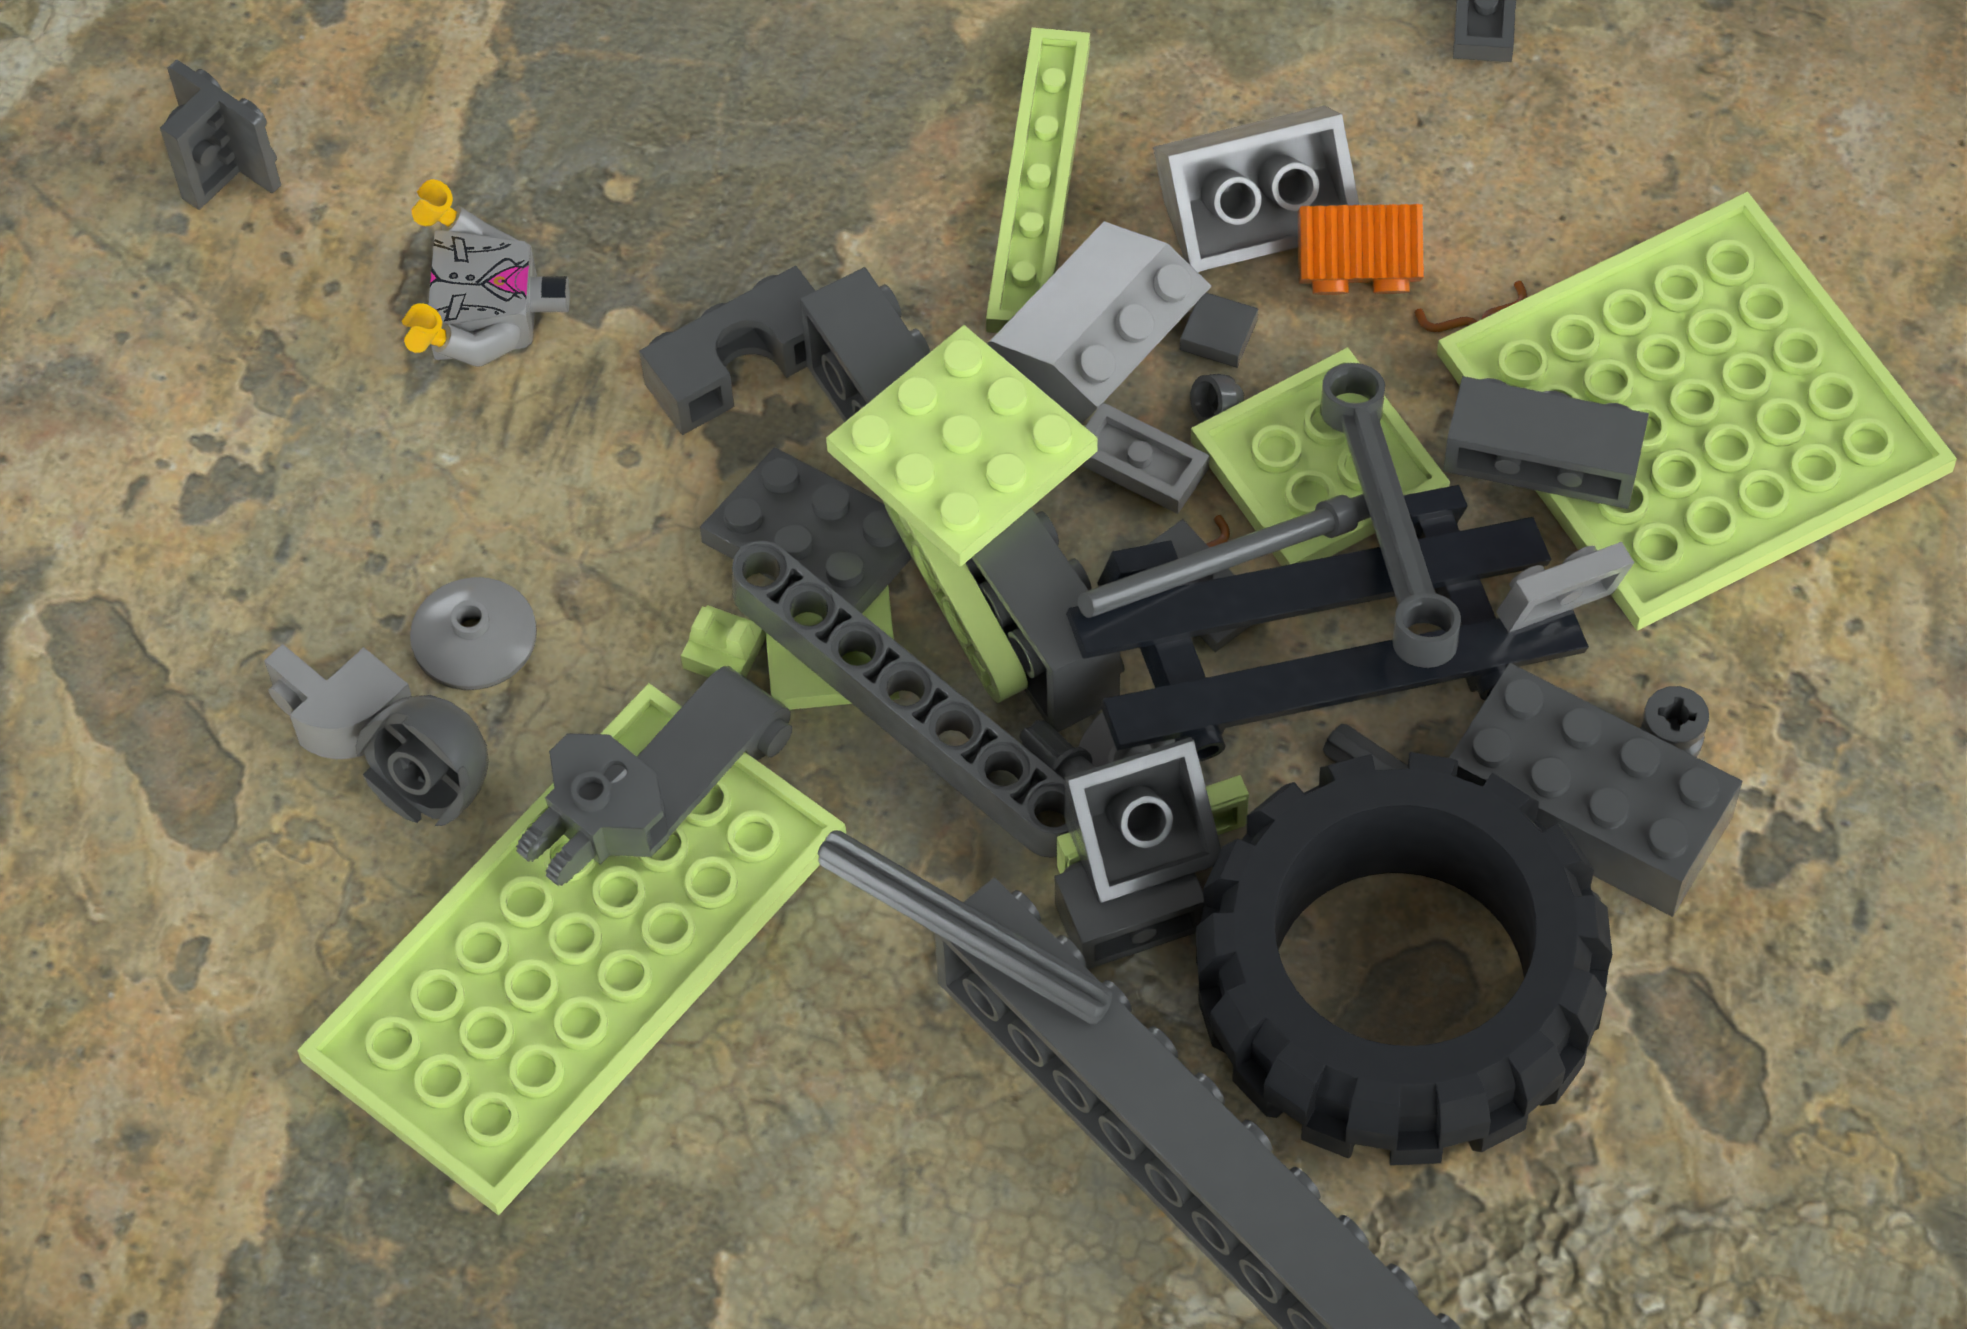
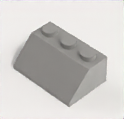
[1153,105,1359,272]
[987,221,1212,424]

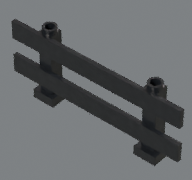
[1066,485,1589,762]

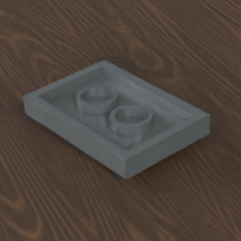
[700,447,912,613]

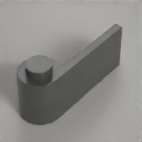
[637,666,792,836]

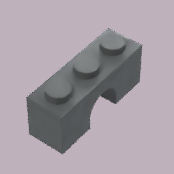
[639,265,815,435]

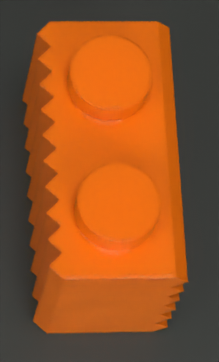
[1298,204,1424,295]

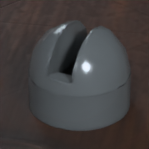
[1190,374,1245,422]

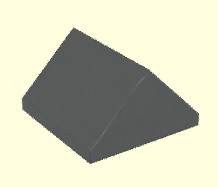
[1065,737,1221,903]

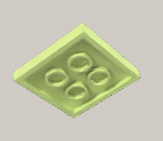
[826,325,1098,567]
[1191,347,1450,566]

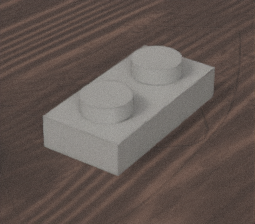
[1081,402,1210,514]
[1496,542,1634,633]

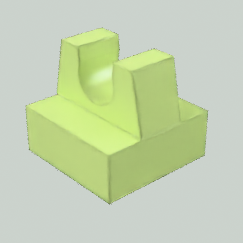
[681,605,766,678]

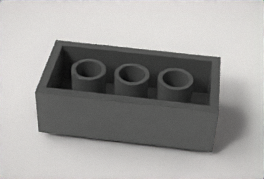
[1449,663,1743,917]

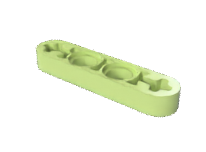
[883,500,1028,703]

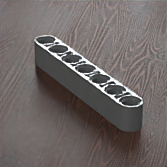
[732,540,1069,858]

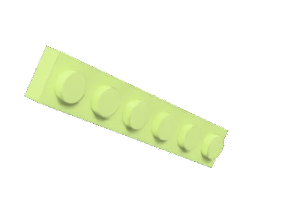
[986,27,1090,333]

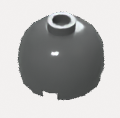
[355,695,489,826]

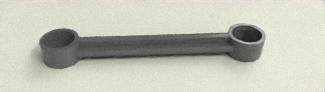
[1320,363,1461,668]

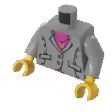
[402,179,570,367]

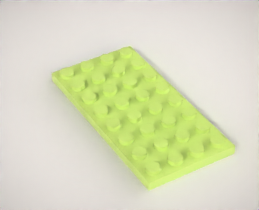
[297,683,846,1216]

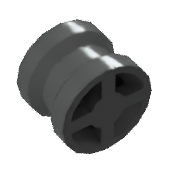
[1640,686,1709,757]

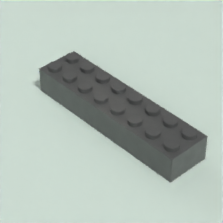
[800,267,1125,732]

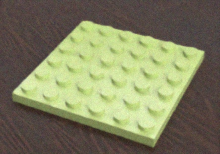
[1437,192,1957,631]

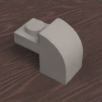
[264,644,412,759]

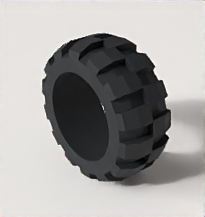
[1196,752,1613,1166]

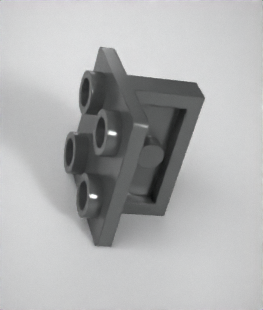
[160,60,281,210]

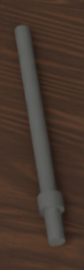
[1078,494,1371,618]

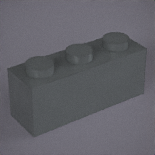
[1443,376,1649,509]

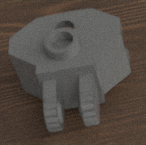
[516,733,669,886]

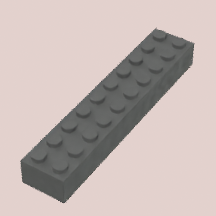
[934,877,1461,1329]

